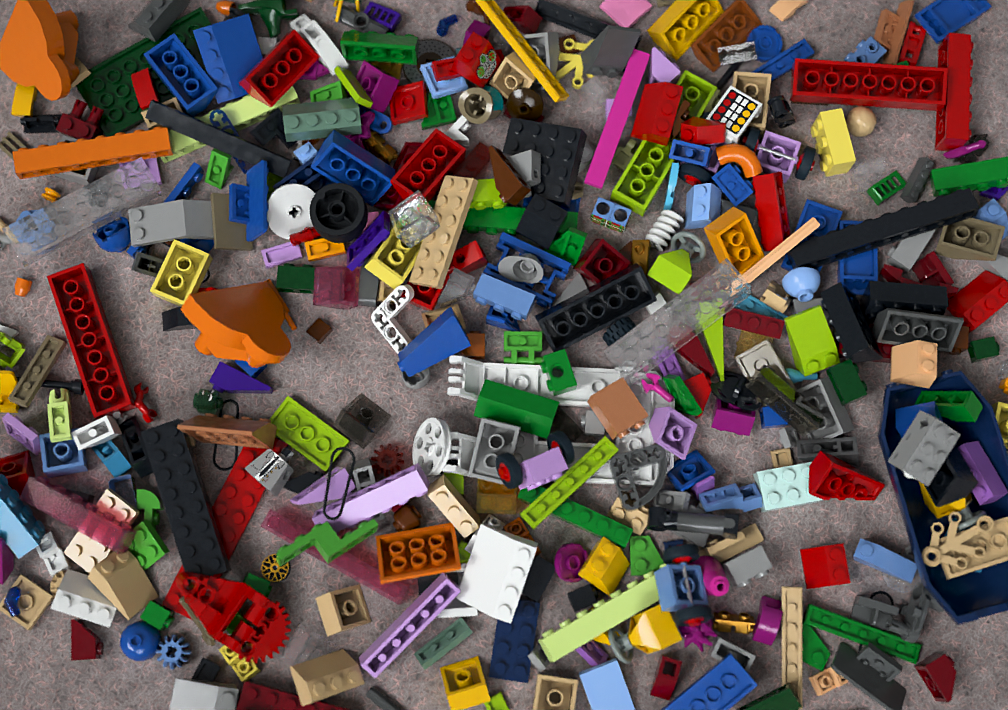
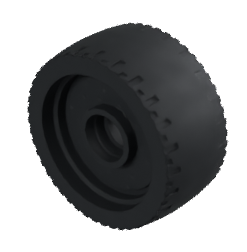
[310,183,368,243]

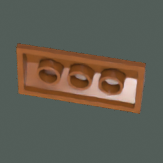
[690,0,762,73]

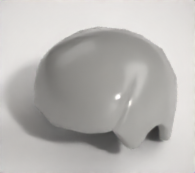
[401,367,430,389]

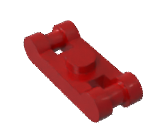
[897,21,926,66]

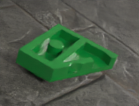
[421,92,457,130]
[543,227,588,266]

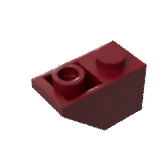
[650,656,682,701]

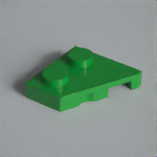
[663,374,703,416]
[803,623,831,671]

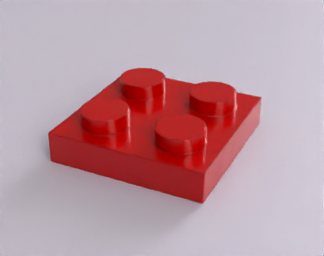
[390,80,428,125]

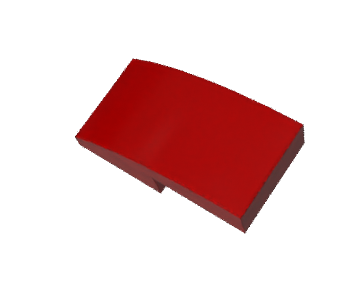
[131,68,159,110]

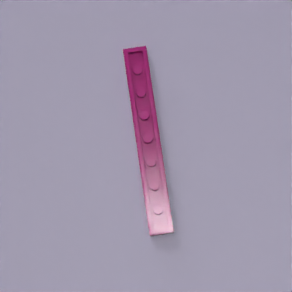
[584,49,651,189]

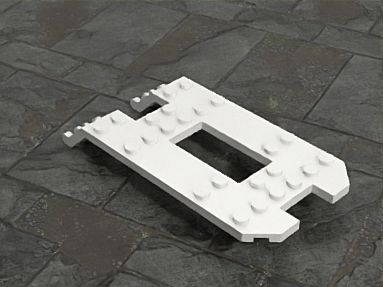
[443,356,675,486]

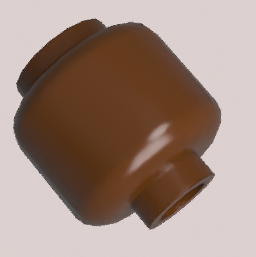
[392,504,422,532]

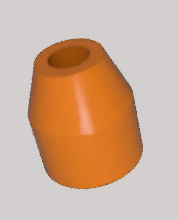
[216,0,236,16]
[14,277,32,297]

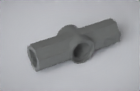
[334,5,390,34]

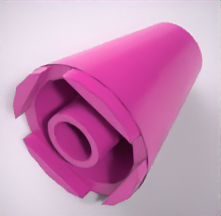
[689,555,729,596]

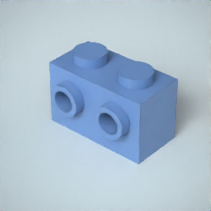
[844,36,887,63]

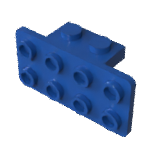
[229,160,269,242]

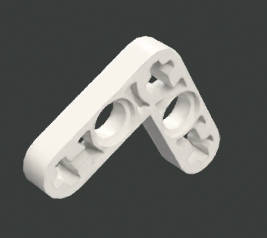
[371,284,414,354]

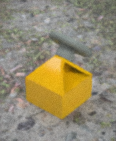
[919,482,986,531]
[608,604,682,664]

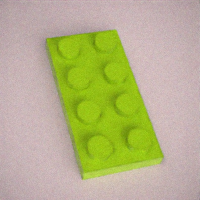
[269,396,350,473]

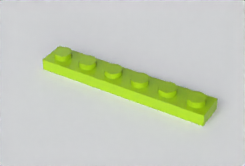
[520,436,619,530]

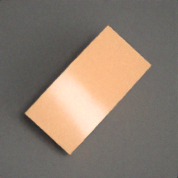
[769,0,808,22]
[809,667,849,696]

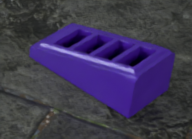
[363,1,402,33]

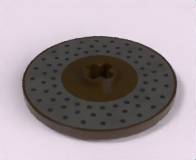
[403,39,456,92]

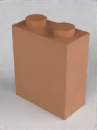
[587,377,649,440]

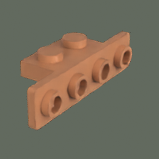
[873,0,914,65]

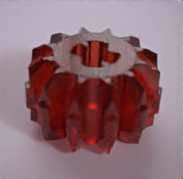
[371,444,405,477]

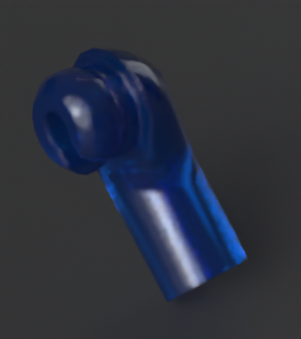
[4,586,21,618]

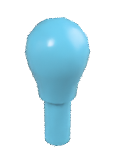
[786,368,818,384]

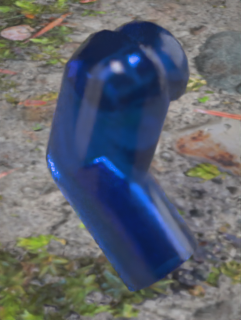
[436,14,458,37]

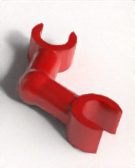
[134,383,157,423]

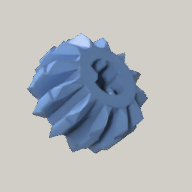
[156,635,191,669]

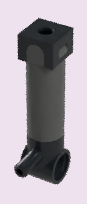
[647,507,739,540]

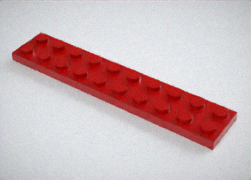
[162,438,289,620]

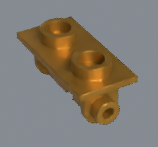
[362,130,399,165]
[631,240,651,278]
[713,611,756,634]

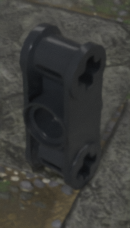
[767,95,795,129]

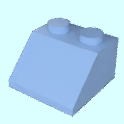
[684,183,722,229]

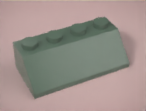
[282,98,362,142]

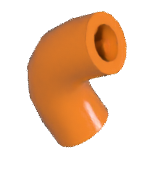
[715,143,763,178]

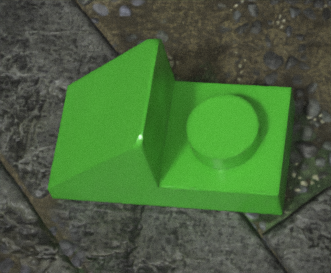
[205,148,234,189]

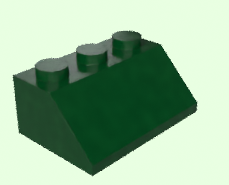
[736,682,802,710]

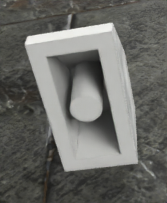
[71,415,122,450]

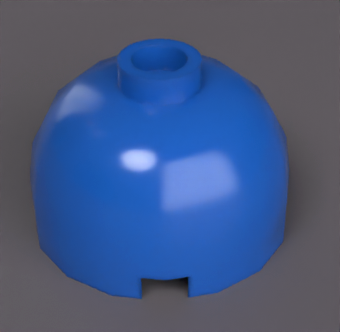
[92,217,131,253]
[120,621,161,661]

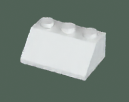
[51,569,117,628]

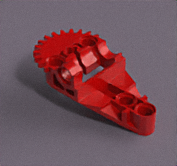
[176,571,291,663]

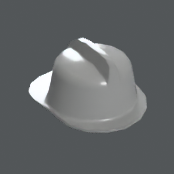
[498,253,544,284]

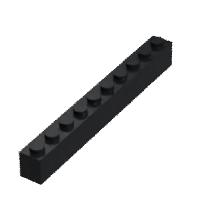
[787,188,979,269]

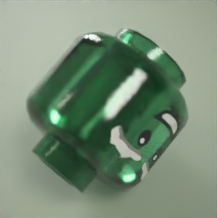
[193,389,223,415]

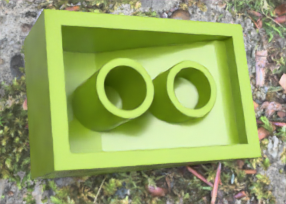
[784,305,840,377]

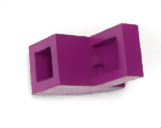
[752,595,782,646]

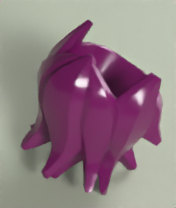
[678,619,718,652]

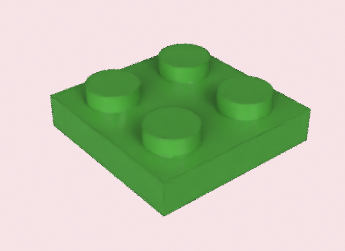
[120,519,170,571]

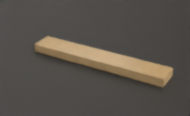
[782,586,803,709]

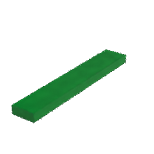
[803,604,922,664]

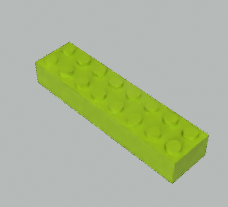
[610,70,718,217]

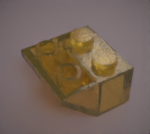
[476,479,517,515]

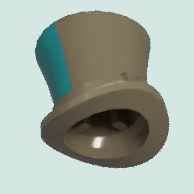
[458,86,504,124]

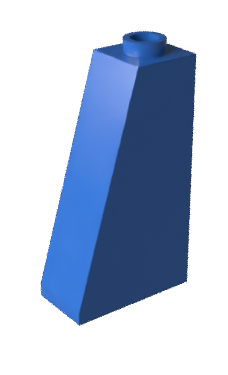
[397,307,471,377]

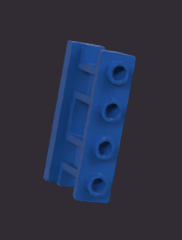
[483,232,571,308]

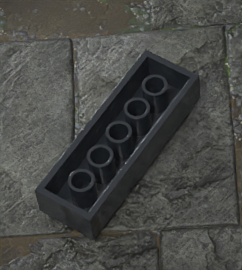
[534,263,657,352]

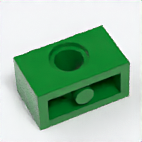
[540,349,577,396]

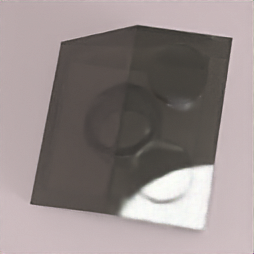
[333,393,391,449]

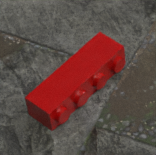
[752,171,791,251]

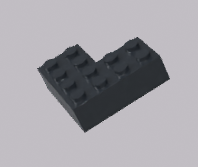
[503,117,587,208]

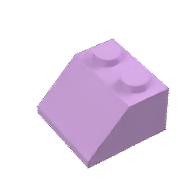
[649,407,697,460]

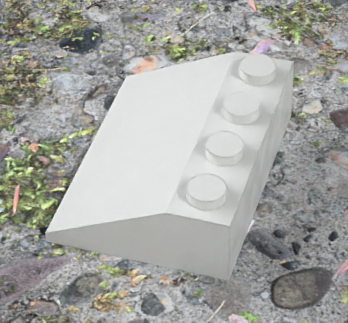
[456,523,538,623]

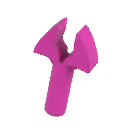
[641,373,674,403]

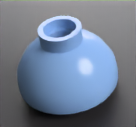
[782,267,821,302]

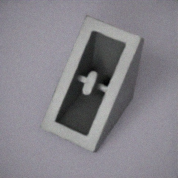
[131,252,164,278]

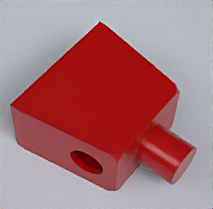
[447,240,489,276]

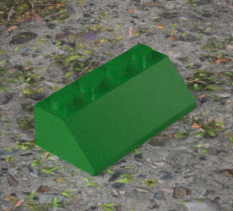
[340,30,419,65]

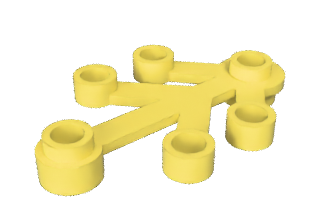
[555,38,596,89]

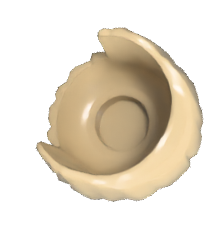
[846,106,877,137]

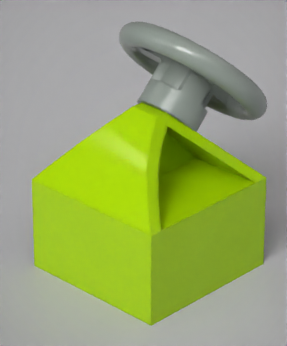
[647,231,706,296]

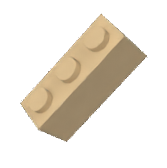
[428,475,480,538]

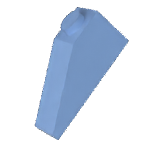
[853,538,917,583]

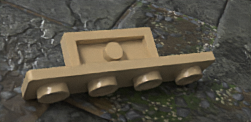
[688,523,764,564]

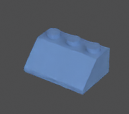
[473,273,536,320]

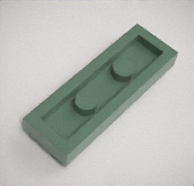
[414,617,473,670]

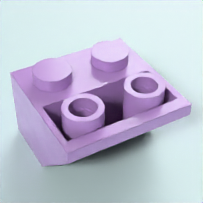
[648,47,681,84]

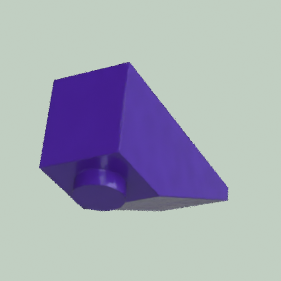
[209,361,274,394]

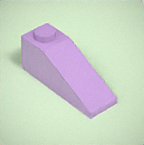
[290,466,356,505]

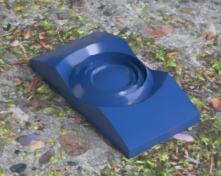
[914,0,992,44]
[837,220,878,295]

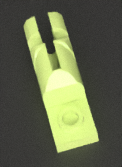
[47,388,72,443]

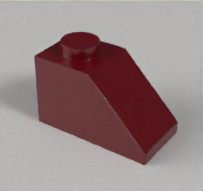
[503,5,542,34]
[71,619,104,661]

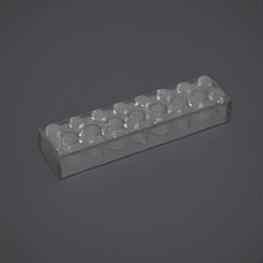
[2,157,162,267]
[603,258,752,386]

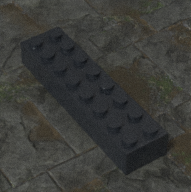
[141,419,231,584]

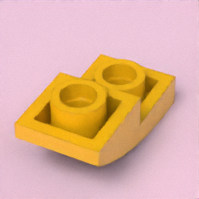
[11,83,37,117]

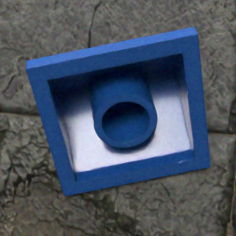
[666,450,716,492]

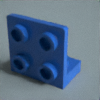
[711,163,753,207]

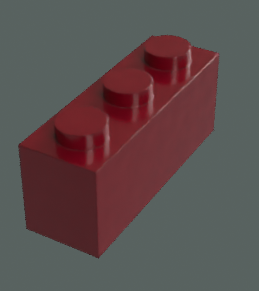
[723,306,785,339]

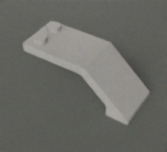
[128,199,214,247]

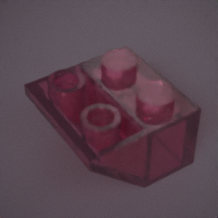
[313,266,359,310]

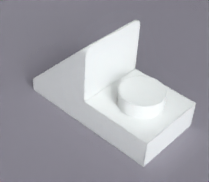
[445,115,471,146]

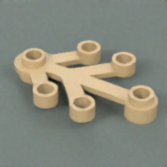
[921,512,994,570]

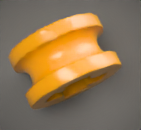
[41,187,61,204]

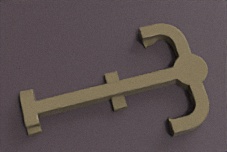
[179,597,215,646]

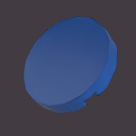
[746,25,783,62]

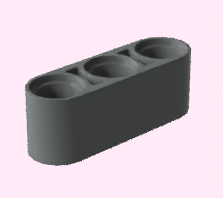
[357,254,379,307]

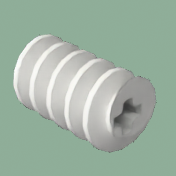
[645,210,684,251]

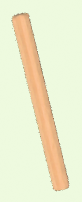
[725,217,820,297]

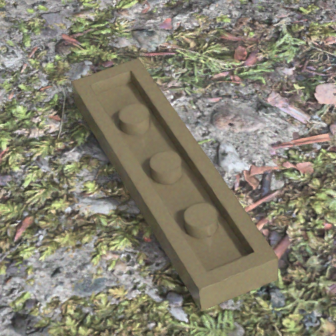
[8,335,66,408]

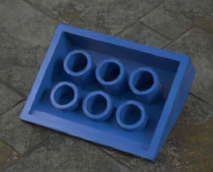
[193,13,263,104]

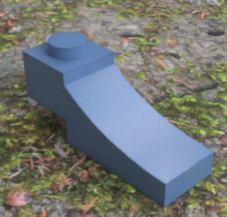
[699,483,762,513]

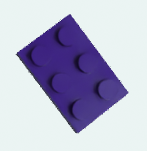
[347,210,390,271]

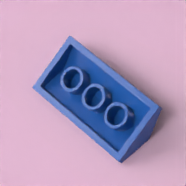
[781,199,843,274]

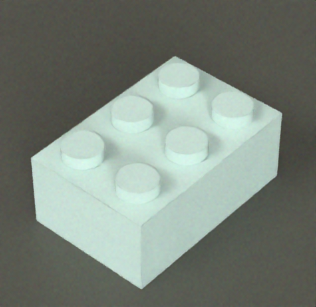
[753,462,822,513]

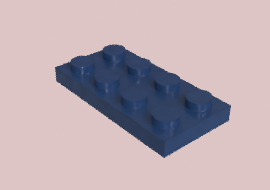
[488,600,540,683]

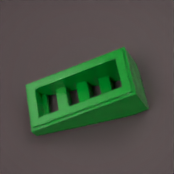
[866,170,906,206]

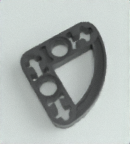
[609,444,667,511]

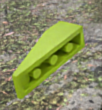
[696,302,724,381]

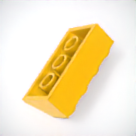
[647,0,724,61]

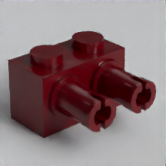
[56,99,104,140]

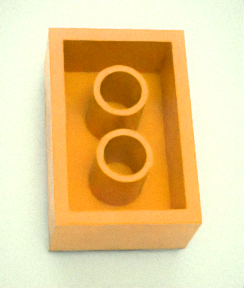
[704,207,764,279]

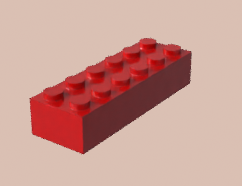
[935,33,974,151]

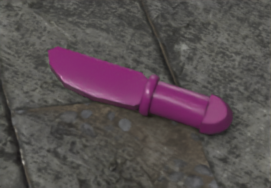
[943,140,986,159]

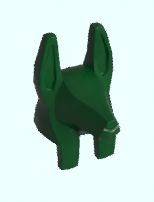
[238,0,299,38]

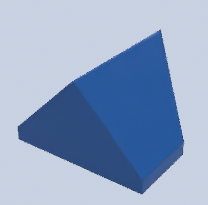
[486,306,520,331]

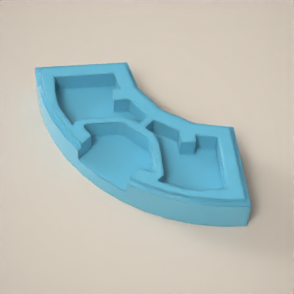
[663,162,679,210]

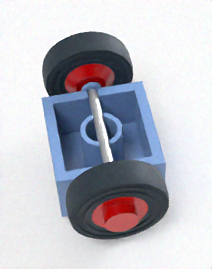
[654,544,712,627]

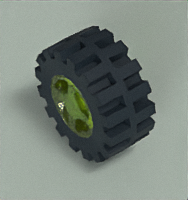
[603,317,639,351]

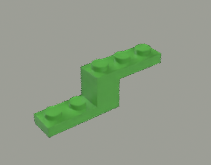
[276,519,378,567]

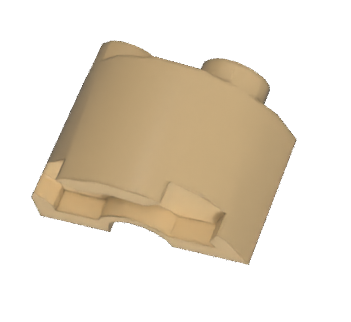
[760,280,791,313]

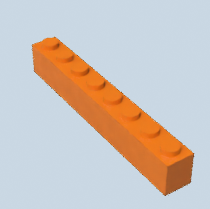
[12,126,173,179]

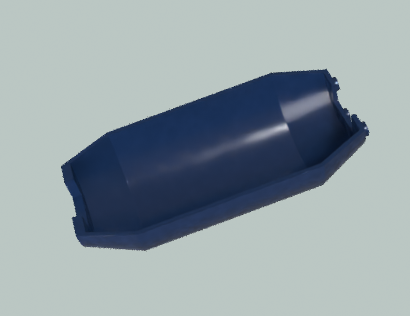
[877,369,1008,625]

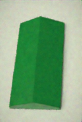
[474,379,560,439]

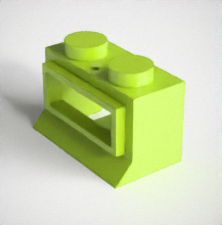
[0,330,25,369]

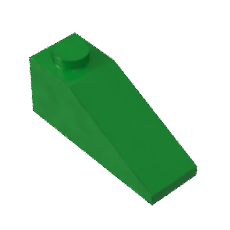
[914,391,983,422]

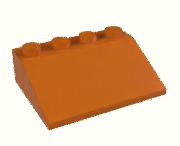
[376,523,461,584]

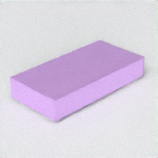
[261,242,303,269]

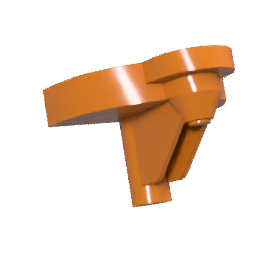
[0,0,79,101]
[180,281,291,368]

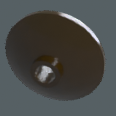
[506,88,544,121]

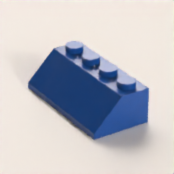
[144,33,218,117]
[311,130,395,207]

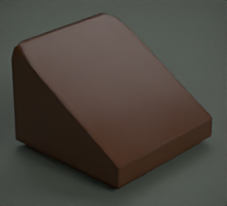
[306,318,333,344]

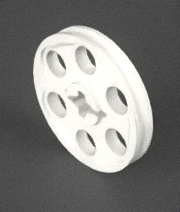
[412,418,451,477]

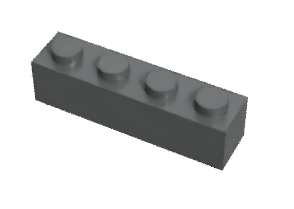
[900,157,935,203]

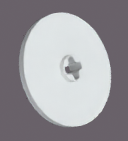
[267,183,315,239]

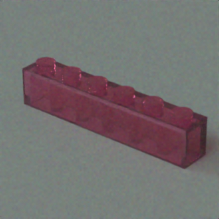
[19,475,137,554]

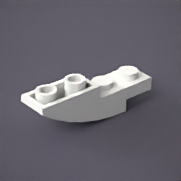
[290,13,349,77]

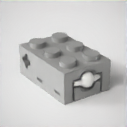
[887,410,961,486]

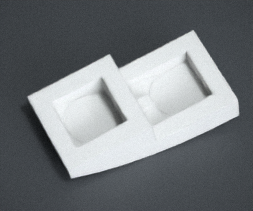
[36,531,71,577]

